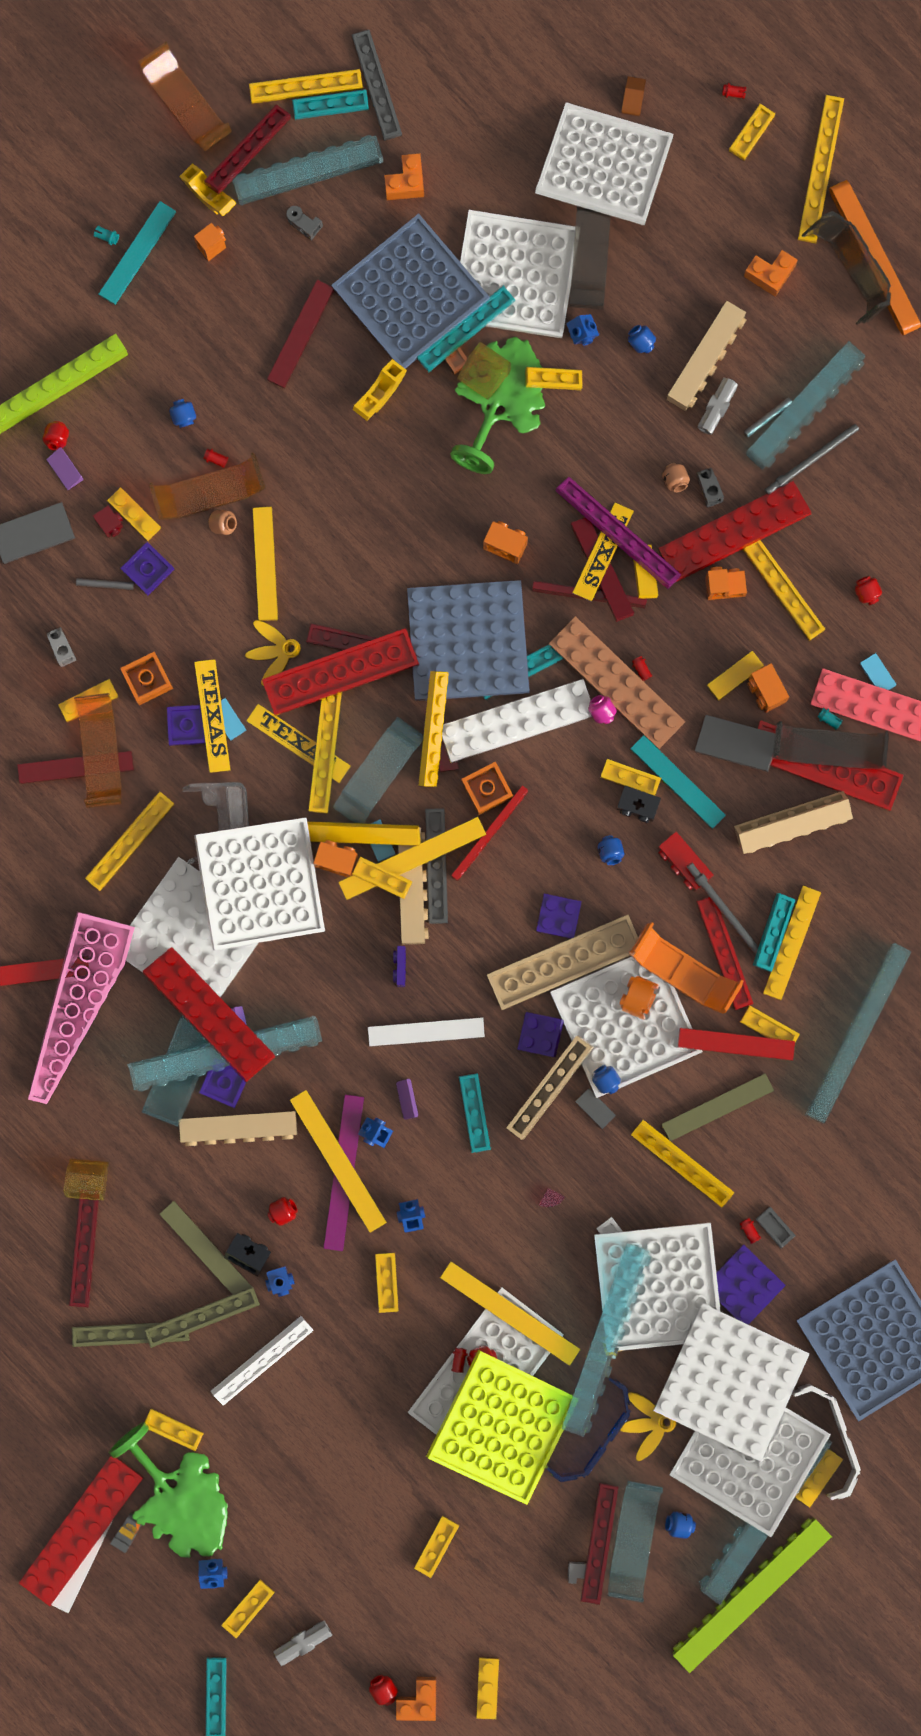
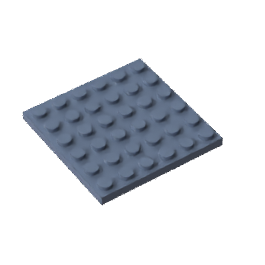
[331,213,490,369]
[407,580,529,701]
[796,1259,921,1421]

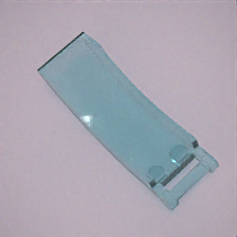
[142,1015,212,1127]

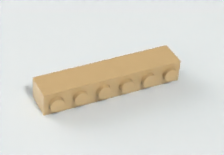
[667,301,747,411]
[734,791,853,854]
[398,827,429,945]
[507,1035,594,1140]
[179,1111,298,1146]

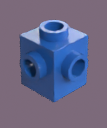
[566,314,599,346]
[358,1117,393,1148]
[397,1199,426,1233]
[265,1266,295,1297]
[199,1559,228,1589]

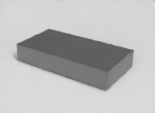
[575,1088,616,1129]
[755,1206,796,1248]

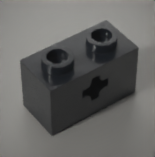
[617,786,661,823]
[224,1233,271,1277]

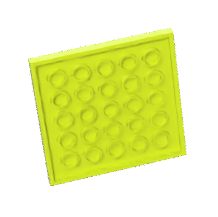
[426,1350,579,1505]

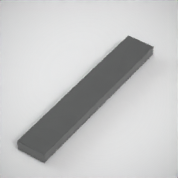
[352,29,402,141]
[425,809,448,924]

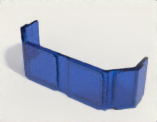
[546,1376,631,1482]

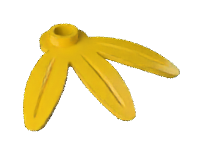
[245,620,301,686]
[619,1392,676,1461]

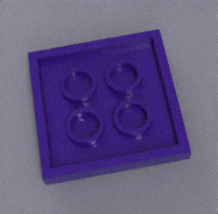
[716,1244,786,1325]

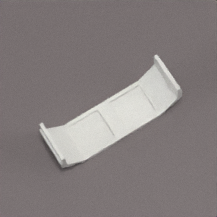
[792,1384,861,1500]

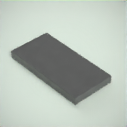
[0,502,75,564]
[695,715,779,772]

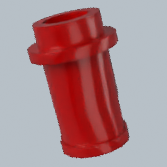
[722,83,746,99]
[203,448,229,468]
[632,656,653,681]
[739,1218,761,1244]
[451,1347,468,1373]

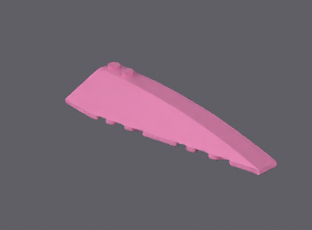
[28,911,135,1104]

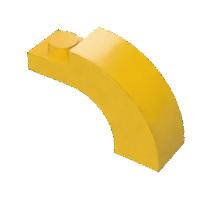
[179,163,236,216]
[352,359,407,421]

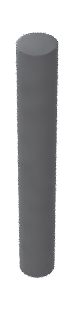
[744,397,793,437]
[76,578,134,590]

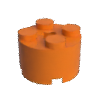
[620,975,659,1020]

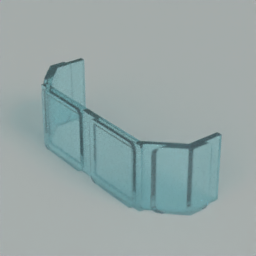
[333,717,424,824]
[607,1480,663,1602]

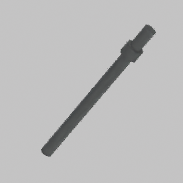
[764,424,859,494]
[686,862,758,955]

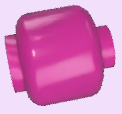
[588,695,617,724]

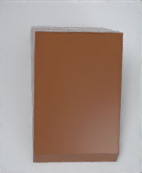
[621,76,646,116]

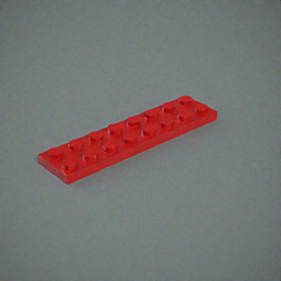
[658,481,811,582]
[262,628,419,716]
[757,721,904,811]
[143,947,275,1082]
[19,1457,144,1606]

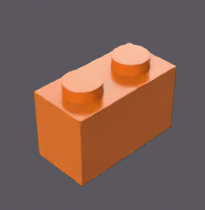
[194,222,226,261]

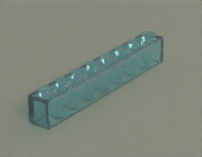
[232,135,383,205]
[746,341,866,470]

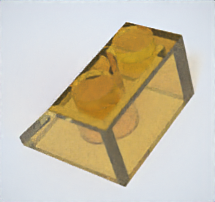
[458,342,511,400]
[63,1159,109,1200]

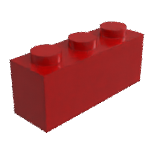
[658,832,714,891]

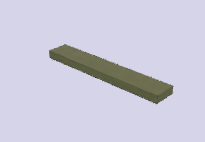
[661,1073,774,1141]
[160,1201,252,1295]
[144,1287,260,1348]
[72,1322,190,1347]

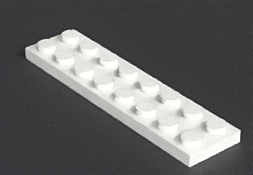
[442,679,592,763]

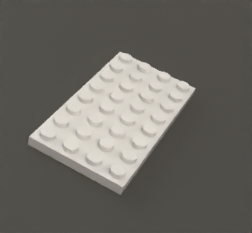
[408,1287,564,1435]

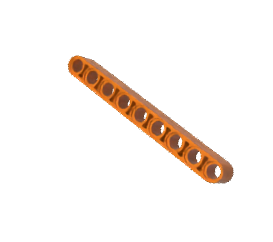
[829,180,921,336]

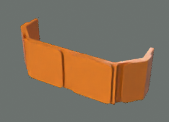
[629,922,744,1014]

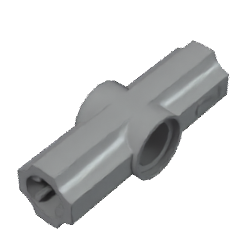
[697,377,738,435]
[273,1620,333,1666]

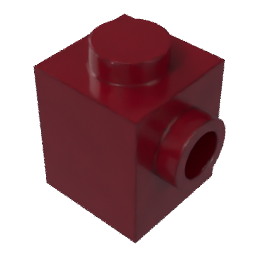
[93,505,123,538]

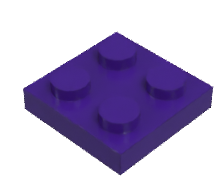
[120,542,175,596]
[167,705,206,746]
[536,894,582,939]
[393,946,406,987]
[517,1012,564,1058]
[199,1057,246,1108]

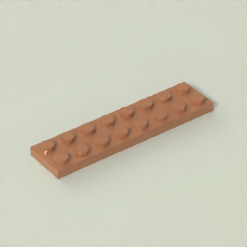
[549,616,685,749]

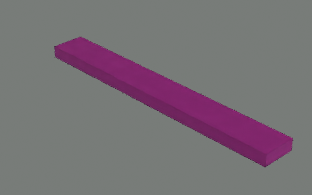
[555,477,681,589]
[324,1095,364,1251]

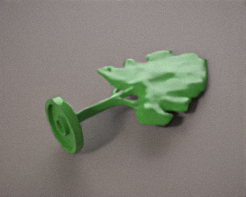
[450,337,545,474]
[108,1422,228,1558]

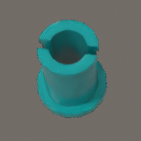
[94,226,119,245]
[817,708,843,730]

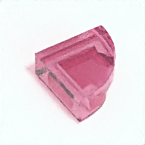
[539,1188,565,1207]

